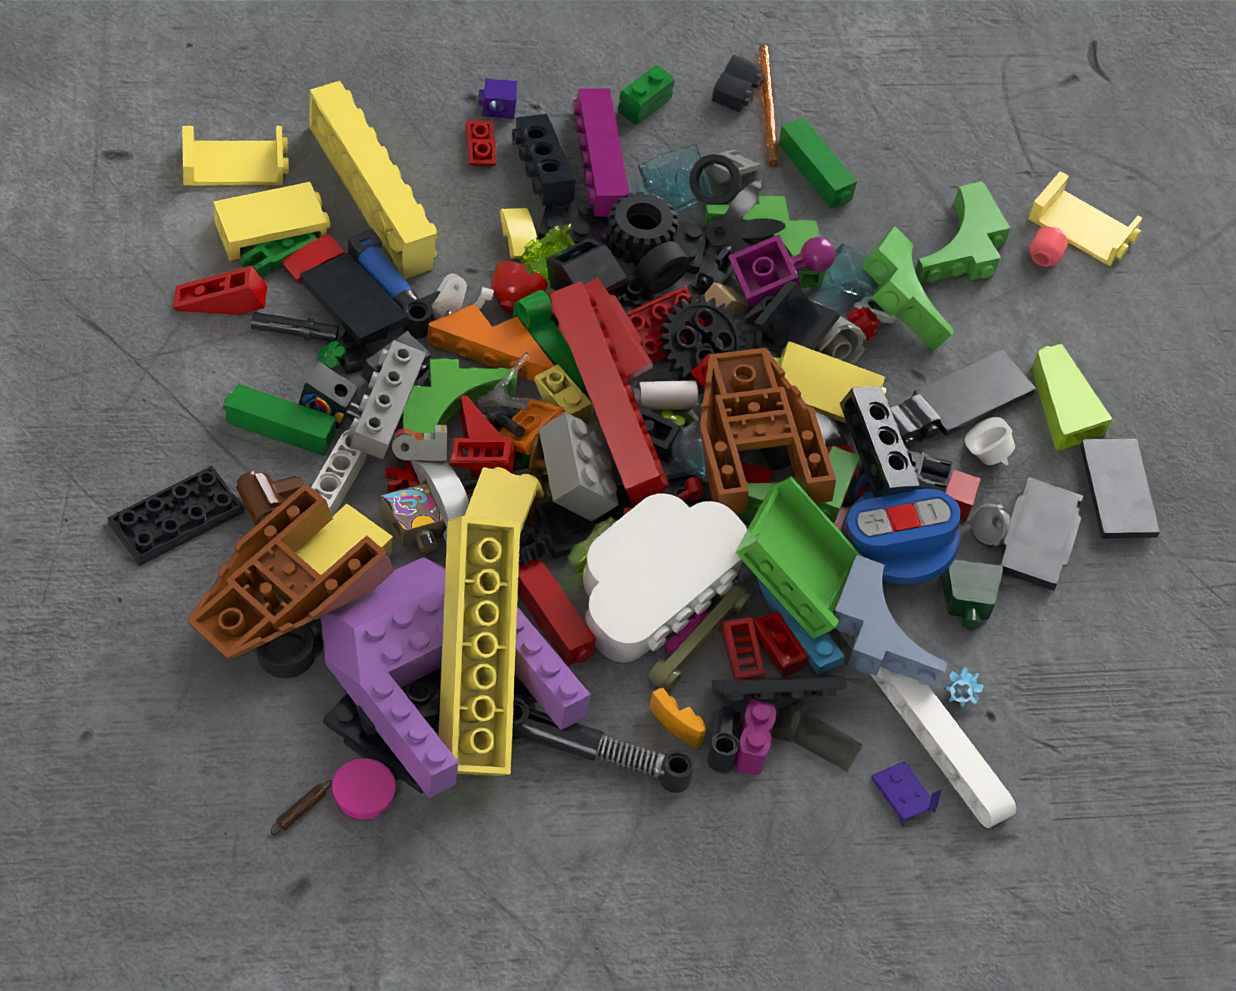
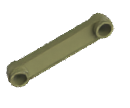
[648,581,753,692]

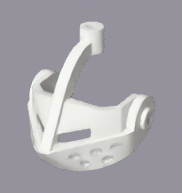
[431,274,494,320]

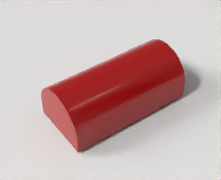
[753,611,809,676]

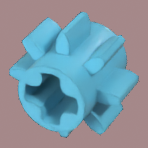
[944,667,984,708]

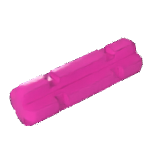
[665,610,709,655]

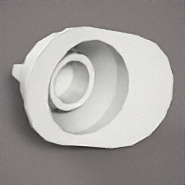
[965,417,1015,466]

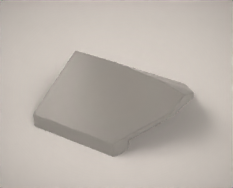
[706,149,763,186]

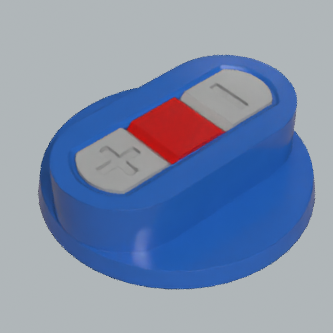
[842,489,960,584]

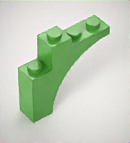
[915,181,1010,284]
[703,196,826,288]
[860,226,955,352]
[401,358,517,433]
[746,446,860,525]

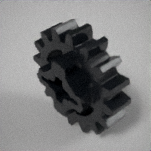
[519,522,555,566]

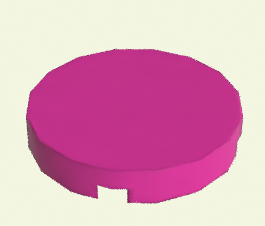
[332,758,396,820]

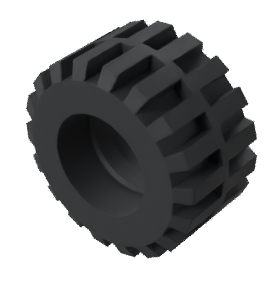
[606,192,678,266]

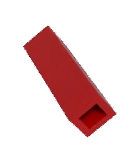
[517,557,596,667]

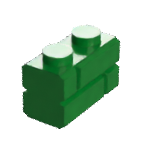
[618,65,675,124]

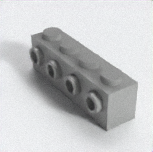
[348,340,426,459]

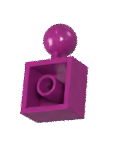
[728,235,836,310]

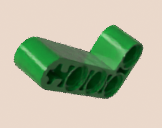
[513,290,588,394]

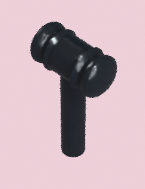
[481,402,525,437]

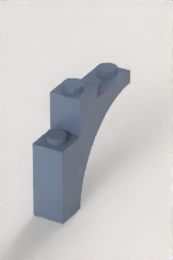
[834,555,948,688]

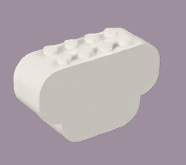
[583,494,747,662]

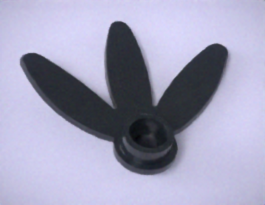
[706,179,786,253]

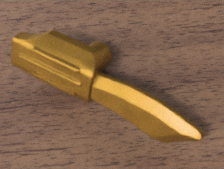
[528,434,548,522]

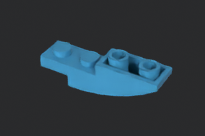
[757,577,845,674]

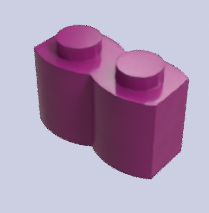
[735,700,776,775]

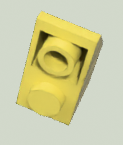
[534,364,592,423]

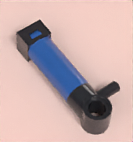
[348,228,440,339]

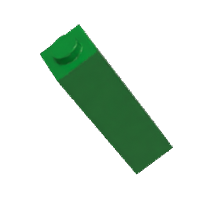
[778,117,857,208]
[223,384,336,456]

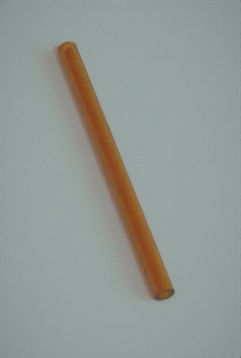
[759,45,779,167]

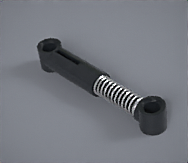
[512,698,694,793]

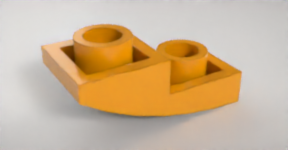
[649,687,706,748]

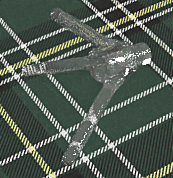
[478,352,543,410]

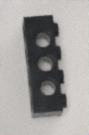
[512,114,576,205]
[839,386,920,498]

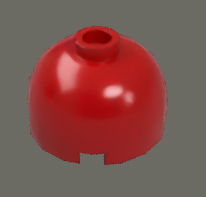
[490,260,548,313]

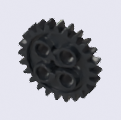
[657,295,746,387]

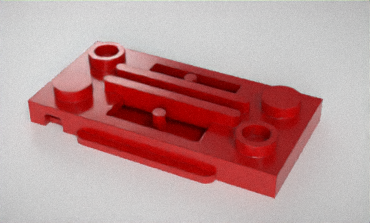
[551,277,653,381]

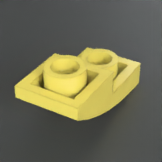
[500,208,540,259]

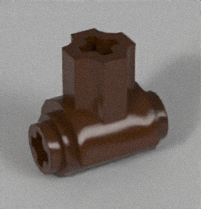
[236,471,304,526]

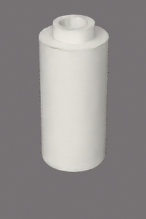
[632,381,698,410]

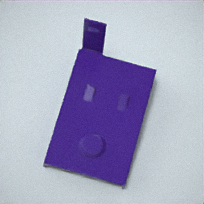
[871,761,942,827]

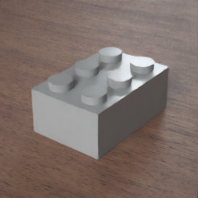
[539,412,619,521]

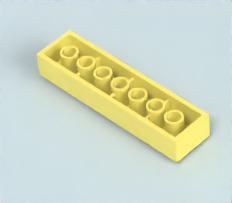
[309,81,438,279]
[439,516,520,776]

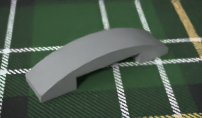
[411,460,470,543]

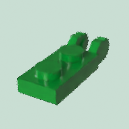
[239,233,318,277]

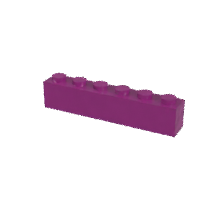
[572,88,629,216]

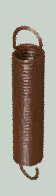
[271,780,332,835]

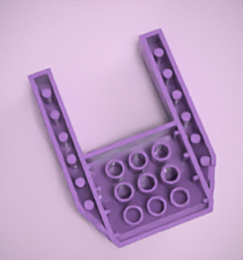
[320,557,591,798]

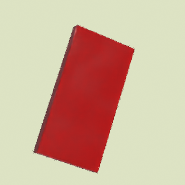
[626,286,705,364]

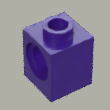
[478,78,517,119]

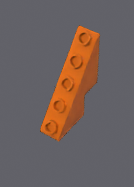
[427,304,554,382]

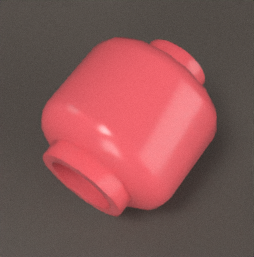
[1029,227,1068,267]

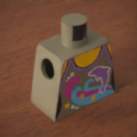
[380,483,444,554]

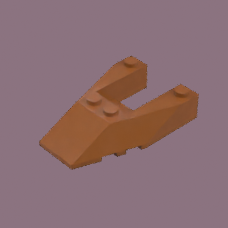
[700,348,836,514]
[187,483,394,661]

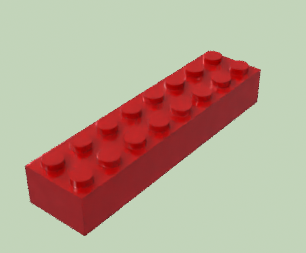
[549,281,670,508]

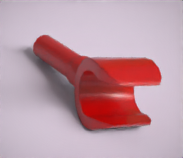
[676,477,702,500]

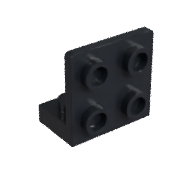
[754,280,840,350]

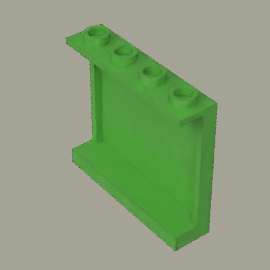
[735,476,862,639]

